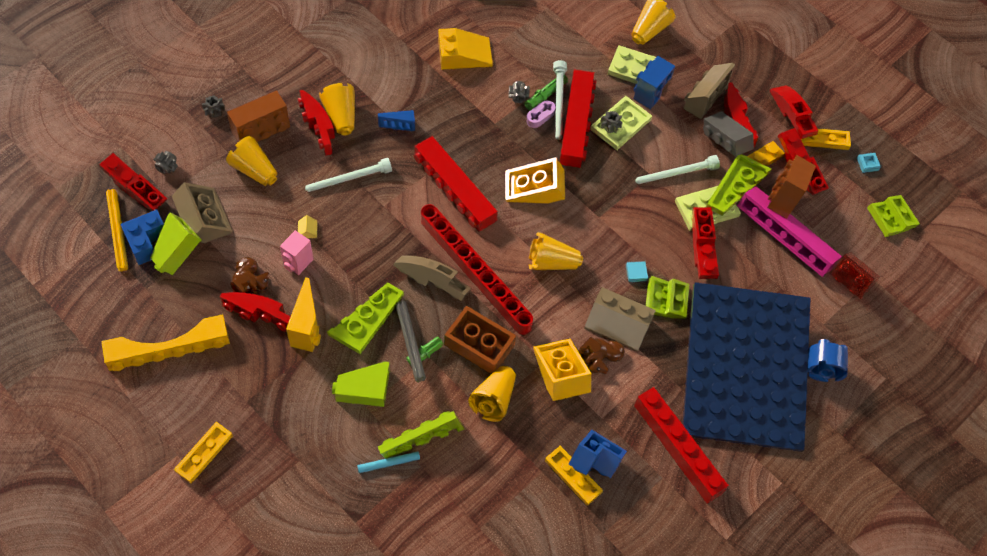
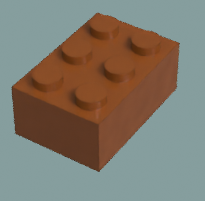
[227,90,290,143]
[767,155,816,219]
[444,306,516,374]

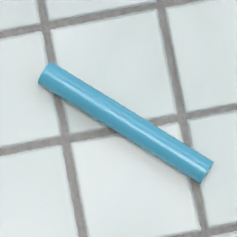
[357,451,420,473]

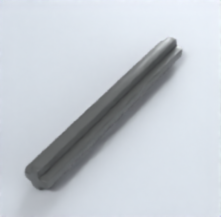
[396,301,426,383]

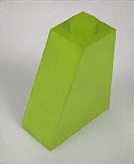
[150,212,202,275]
[332,362,390,407]

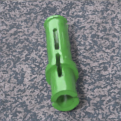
[525,74,568,111]

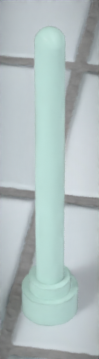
[553,60,567,140]
[636,155,720,184]
[305,158,392,192]

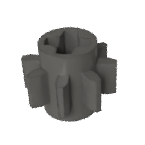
[509,81,530,103]
[202,95,225,118]
[600,111,623,133]
[153,151,178,174]

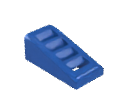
[378,110,415,131]

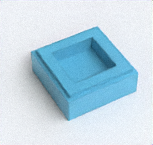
[857,153,881,173]
[626,261,648,282]

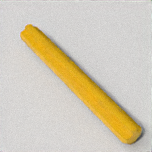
[106,189,128,272]

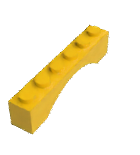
[102,314,230,371]

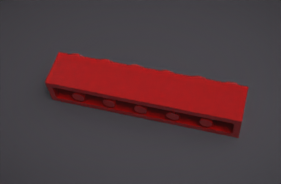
[560,69,597,168]
[414,136,498,232]
[634,387,729,504]

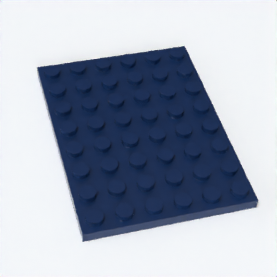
[683,282,811,452]

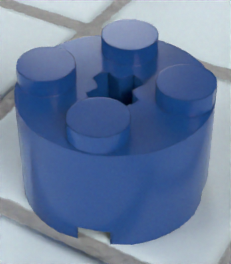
[808,339,848,382]

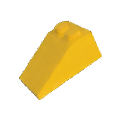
[438,28,493,70]
[506,158,565,204]
[286,277,321,352]
[533,339,591,401]

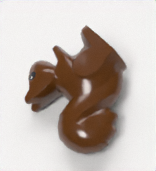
[230,257,269,295]
[578,337,625,374]

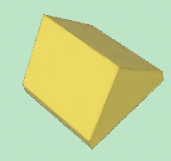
[298,215,317,238]

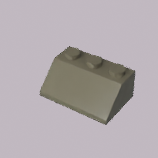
[684,63,735,119]
[172,182,233,243]
[584,287,656,352]

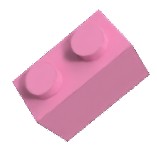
[280,230,314,275]

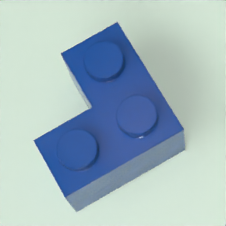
[633,56,675,109]
[120,210,164,265]
[569,430,627,478]

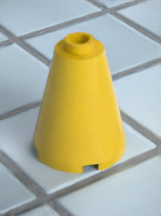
[631,0,675,44]
[319,83,355,136]
[226,136,277,186]
[529,232,583,270]
[468,366,516,422]

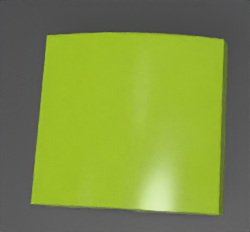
[867,195,920,237]
[646,276,689,319]

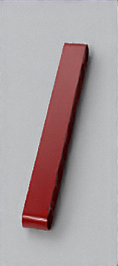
[421,204,533,335]

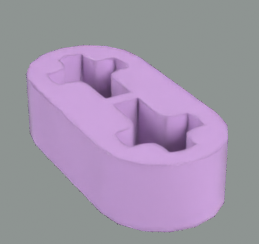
[527,101,556,128]

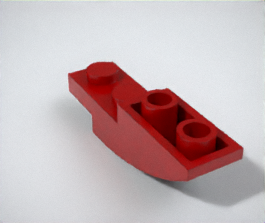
[724,82,759,147]
[770,85,819,139]
[298,90,335,156]
[778,128,829,195]
[99,153,168,211]
[692,207,719,279]
[220,292,291,332]

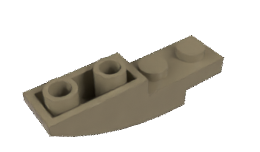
[393,256,471,301]

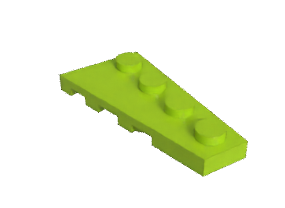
[706,154,772,216]
[327,283,404,354]
[378,411,464,459]

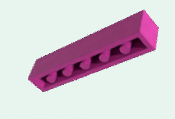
[737,186,842,277]

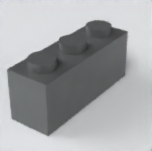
[703,111,754,156]

